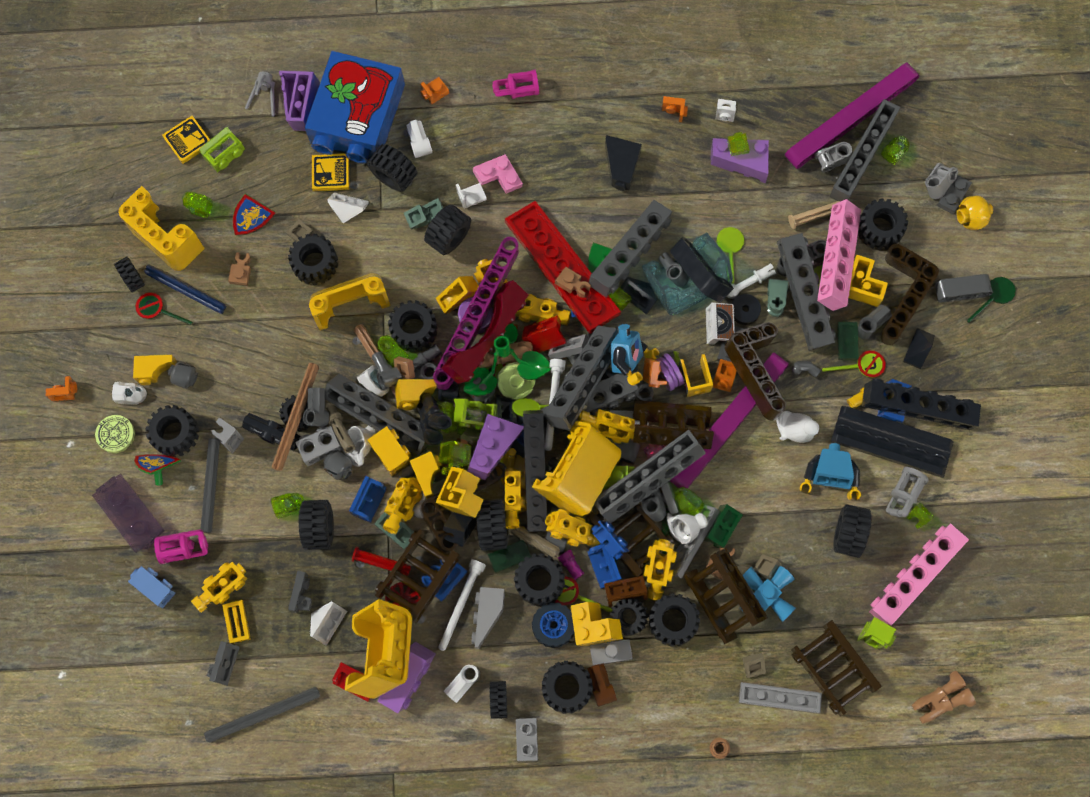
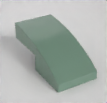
[404,198,443,230]
[374,512,414,549]

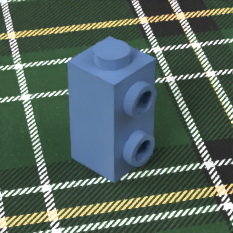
[128,566,175,608]

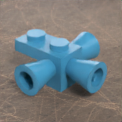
[740,566,796,622]

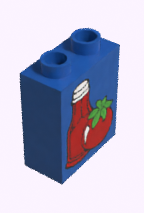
[305,51,405,164]

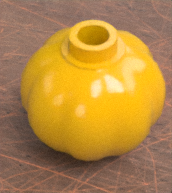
[956,196,993,230]

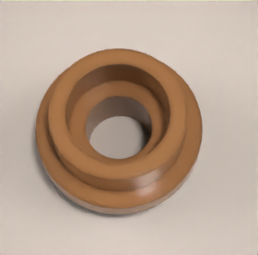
[709,738,730,759]

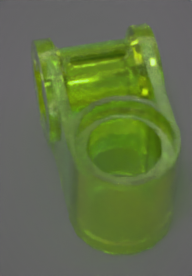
[378,335,410,368]

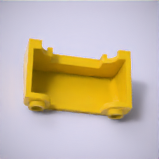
[309,273,391,330]

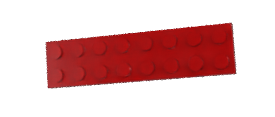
[505,201,621,334]

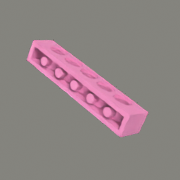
[817,199,861,311]
[869,523,969,626]

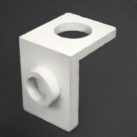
[715,99,736,122]
[456,183,487,209]

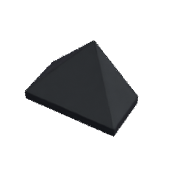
[618,277,657,315]
[903,328,935,369]
[495,395,517,424]

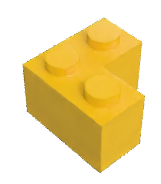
[848,255,888,307]
[367,426,411,476]
[436,467,483,518]
[571,602,623,646]

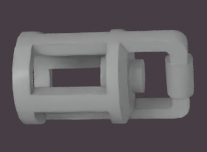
[886,467,929,517]

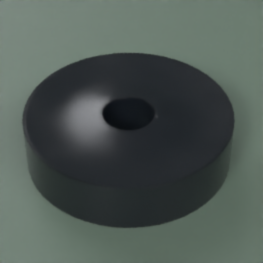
[732,294,761,325]

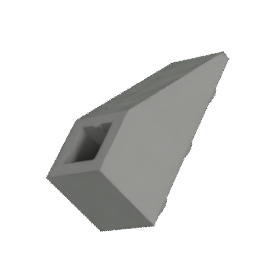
[472,587,505,650]

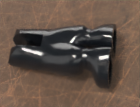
[417,393,452,446]

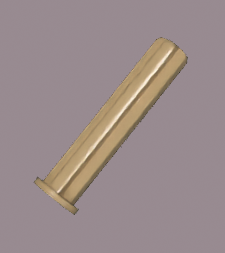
[788,201,840,229]

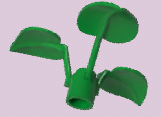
[463,323,551,396]

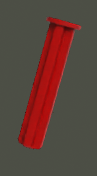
[352,546,411,576]

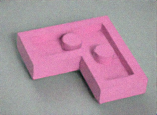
[473,154,523,194]

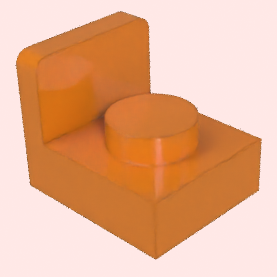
[420,77,449,104]
[662,96,688,123]
[642,358,667,388]
[713,359,737,392]
[46,376,77,401]

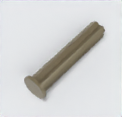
[507,524,560,558]

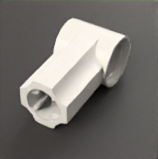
[406,120,433,158]
[444,665,480,703]

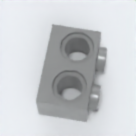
[295,426,342,467]
[516,718,538,762]

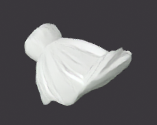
[776,411,819,443]
[342,425,378,467]
[667,513,708,544]

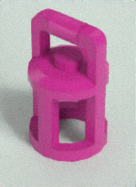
[492,69,539,99]
[154,529,208,564]

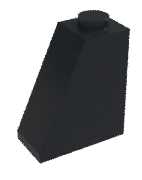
[605,135,642,191]

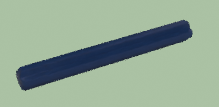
[144,264,226,314]

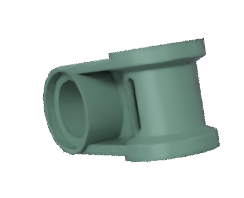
[767,279,788,317]

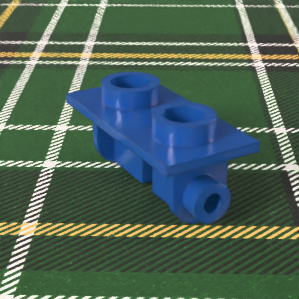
[591,520,629,560]

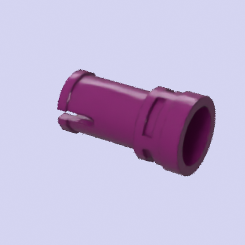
[558,549,585,580]

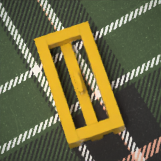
[222,600,251,644]

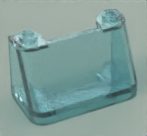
[642,233,733,315]

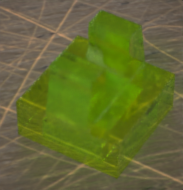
[727,132,750,156]
[907,502,934,529]

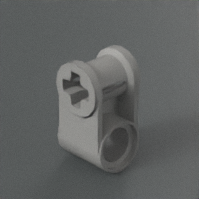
[814,142,852,172]
[925,163,958,199]

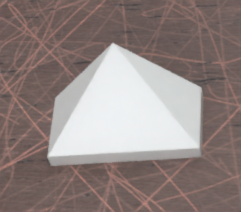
[328,193,369,223]
[310,601,347,645]

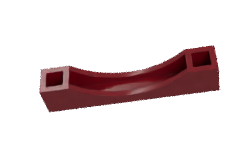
[441,280,529,384]

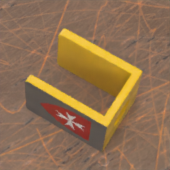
[678,354,713,397]

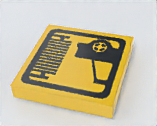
[162,116,210,164]
[312,154,349,191]

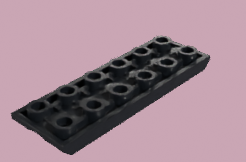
[831,406,954,478]

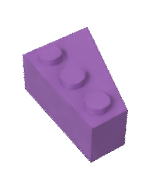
[279,71,320,131]
[711,138,769,183]
[467,414,524,480]
[378,642,436,713]

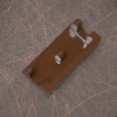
[604,576,648,607]

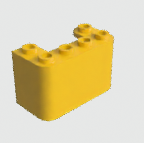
[118,186,205,271]
[532,421,622,516]
[345,599,412,699]

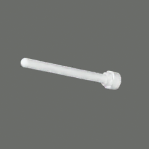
[544,359,566,451]
[439,559,486,651]

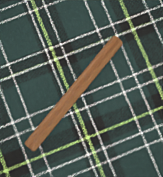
[272,363,319,471]

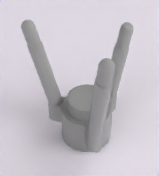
[245,71,275,117]

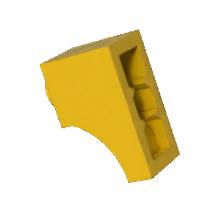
[435,276,479,314]
[133,355,177,386]
[395,379,436,410]
[410,451,442,499]

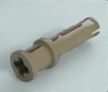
[325,401,356,453]

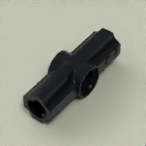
[242,413,301,452]

